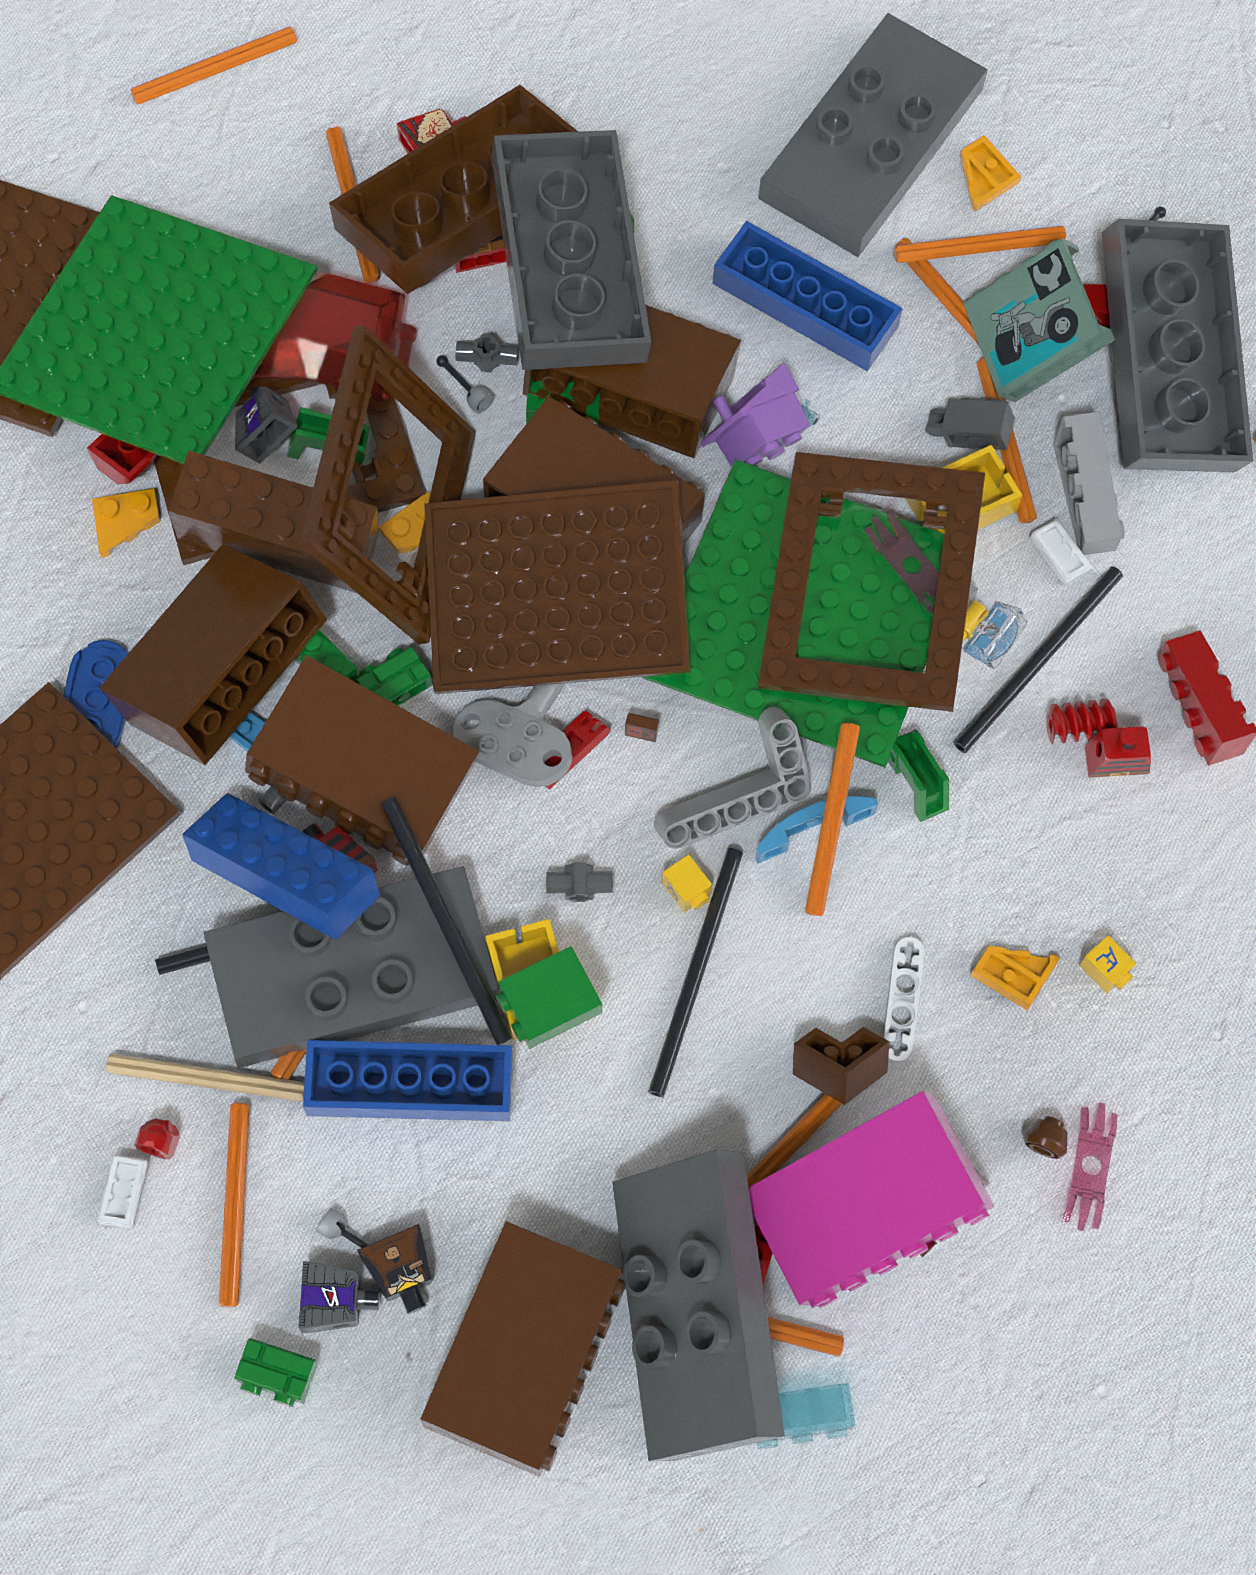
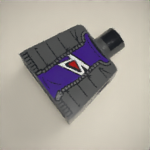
[235,386,297,464]
[298,1261,380,1333]

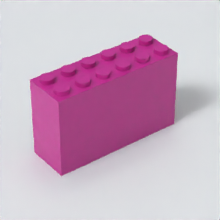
[749,1091,995,1308]

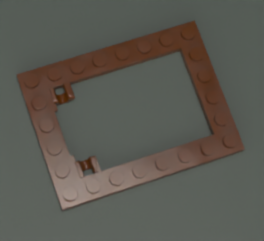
[299,324,476,645]
[154,342,425,565]
[758,452,985,712]

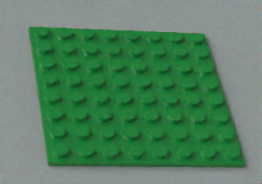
[0,195,318,464]
[643,459,944,768]

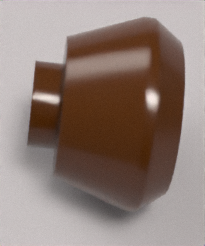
[1023,1116,1068,1159]

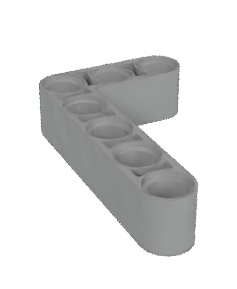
[654,707,811,849]

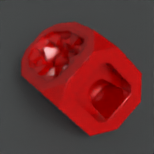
[134,1118,180,1159]

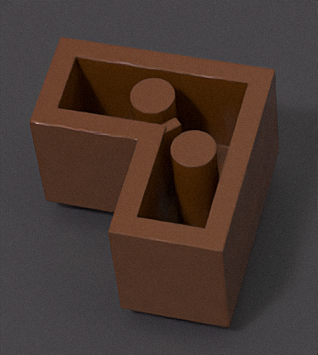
[793,1027,890,1105]

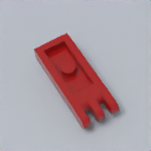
[545,710,610,790]

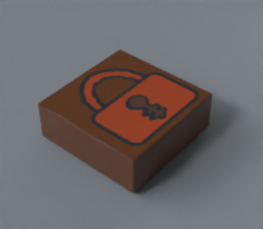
[625,713,659,742]

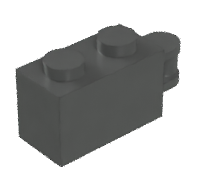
[925,398,1015,450]

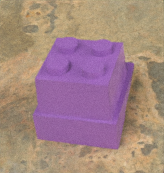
[701,364,810,467]

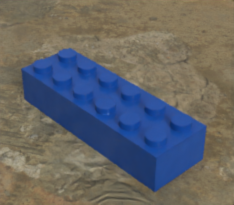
[712,221,903,372]
[182,793,380,940]
[303,1040,513,1121]

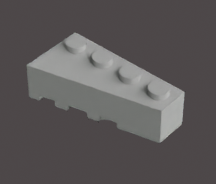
[1053,412,1124,555]

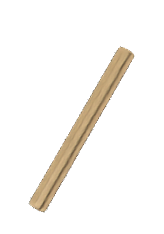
[106,1054,305,1101]

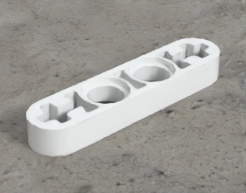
[882,937,925,1065]

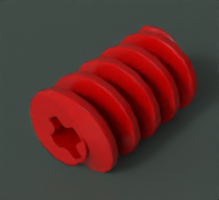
[1046,699,1118,744]

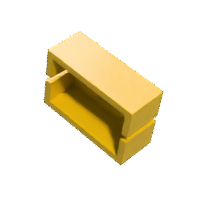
[905,445,1023,534]
[485,919,559,1040]

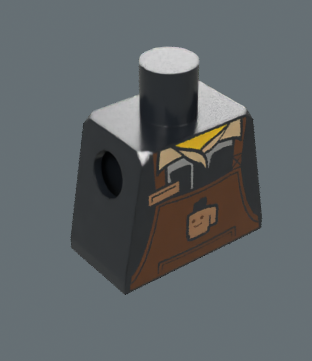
[357,1224,432,1314]

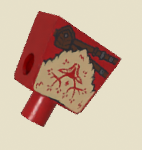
[397,109,466,154]

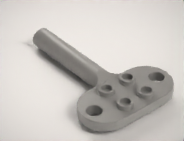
[453,683,572,787]

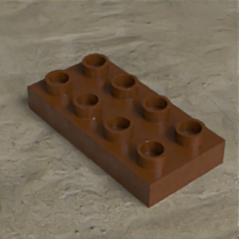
[329,84,578,294]

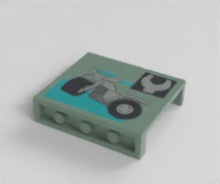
[963,238,1115,402]

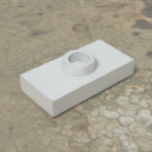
[1030,519,1093,587]
[97,1154,148,1229]

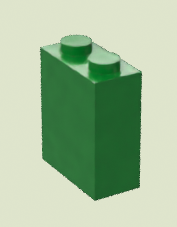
[496,946,603,1049]

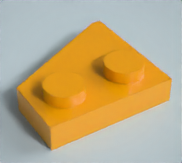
[960,135,1022,212]
[92,488,160,558]

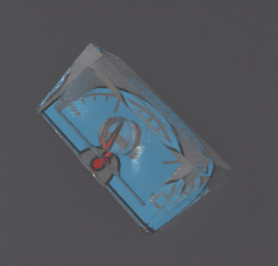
[962,601,1027,669]

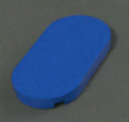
[63,640,128,749]

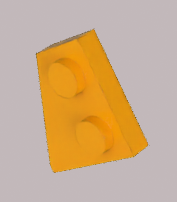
[379,492,430,554]
[970,945,1060,1011]

